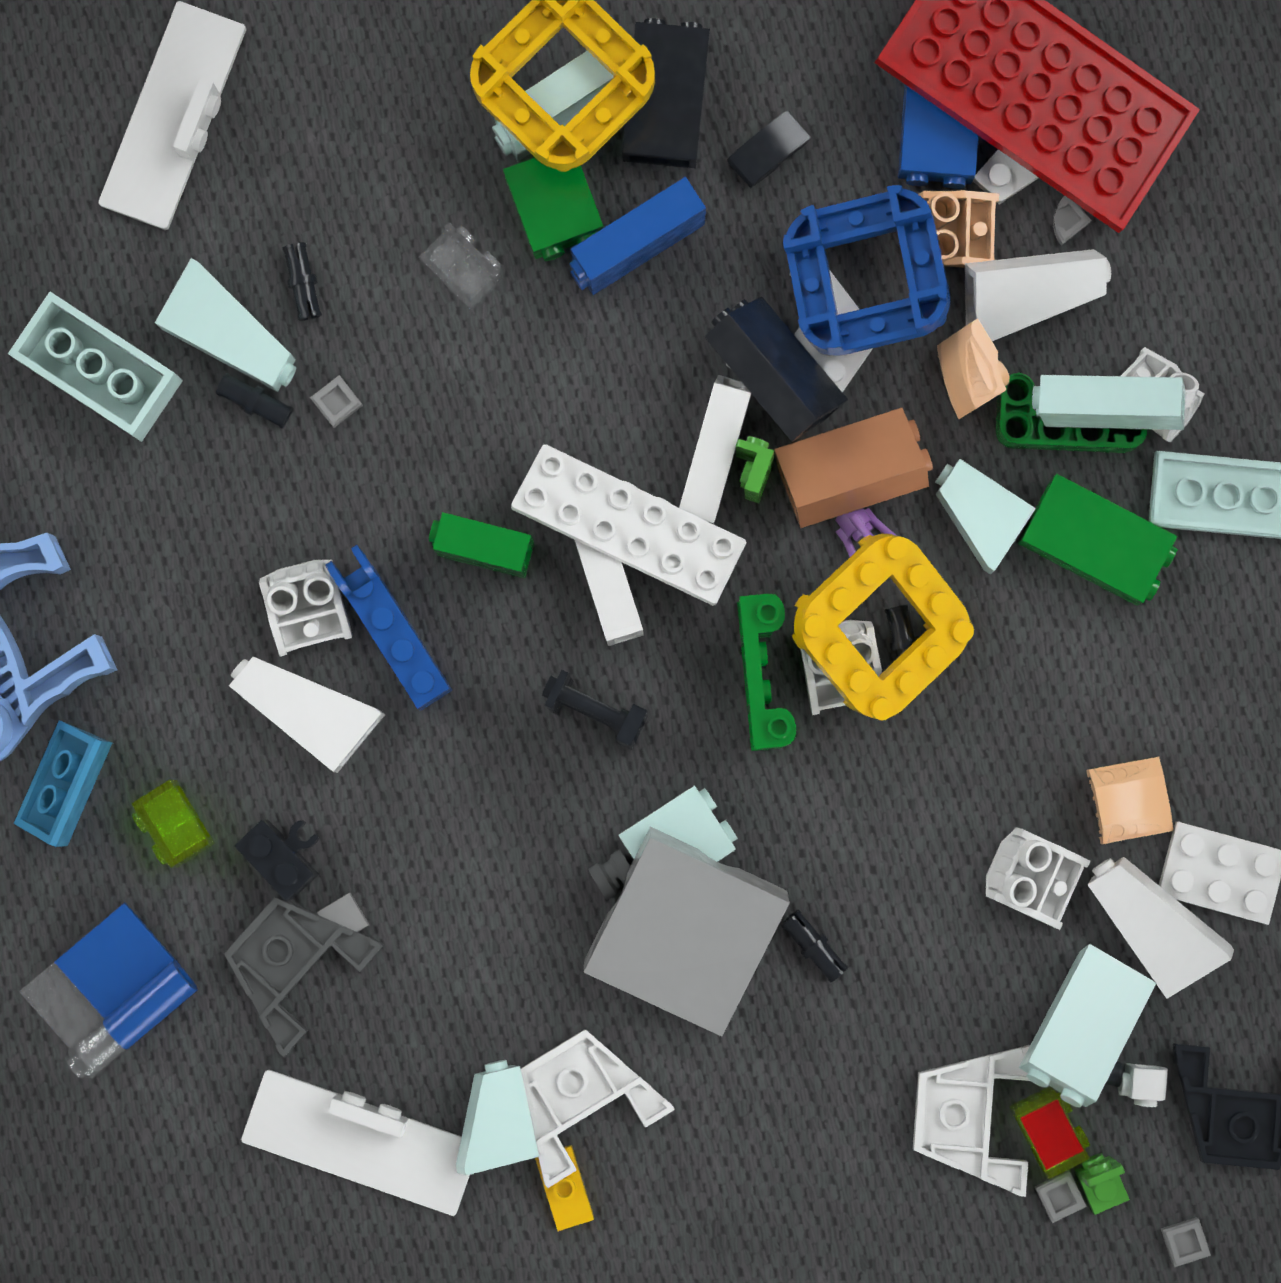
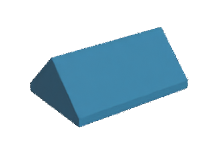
[14,720,112,847]

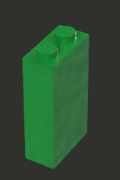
[1017,473,1178,606]

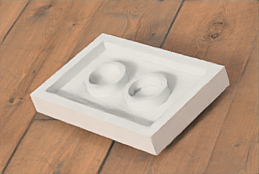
[1159,822,1281,925]

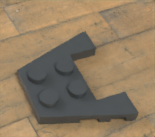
[224,897,384,1057]

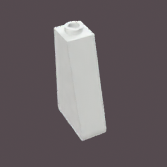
[965,249,1111,341]
[679,375,752,523]
[575,540,644,646]
[229,657,385,773]
[1088,857,1234,999]

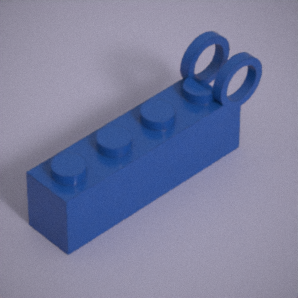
[325,544,453,710]

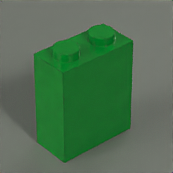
[503,157,604,261]
[429,512,534,579]

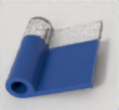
[19,902,198,1079]

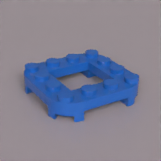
[783,185,950,356]

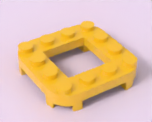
[470,0,655,172]
[792,534,974,720]

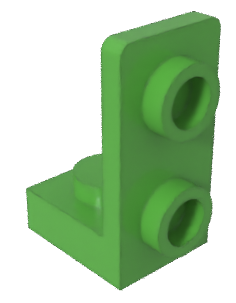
[1075,1153,1130,1215]

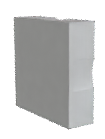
[584,826,790,1036]

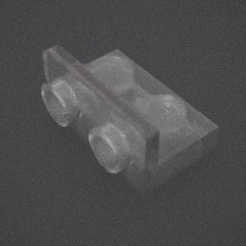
[418,222,503,311]

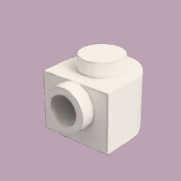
[1118,1063,1168,1107]

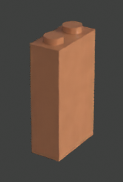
[774,408,933,528]

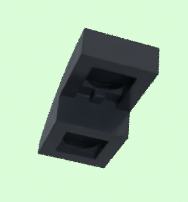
[727,110,811,189]

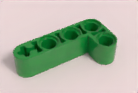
[996,373,1147,453]

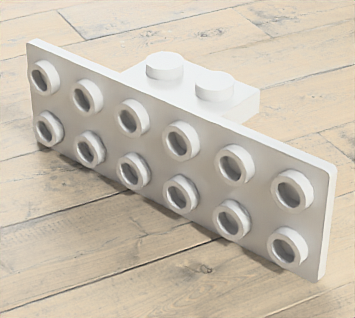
[99,1,246,230]
[511,445,746,606]
[241,1070,470,1216]

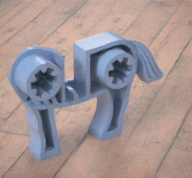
[0,533,117,761]

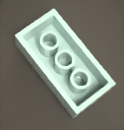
[8,292,183,442]

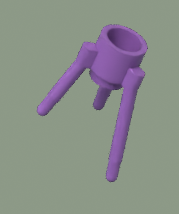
[835,508,897,557]

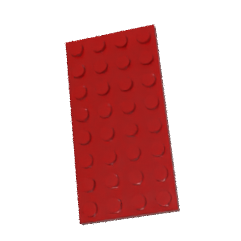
[874,0,1200,233]

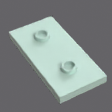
[1149,451,1281,539]

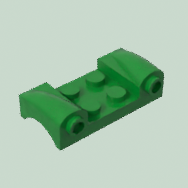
[737,594,797,751]

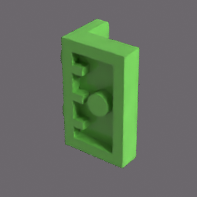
[735,436,774,504]

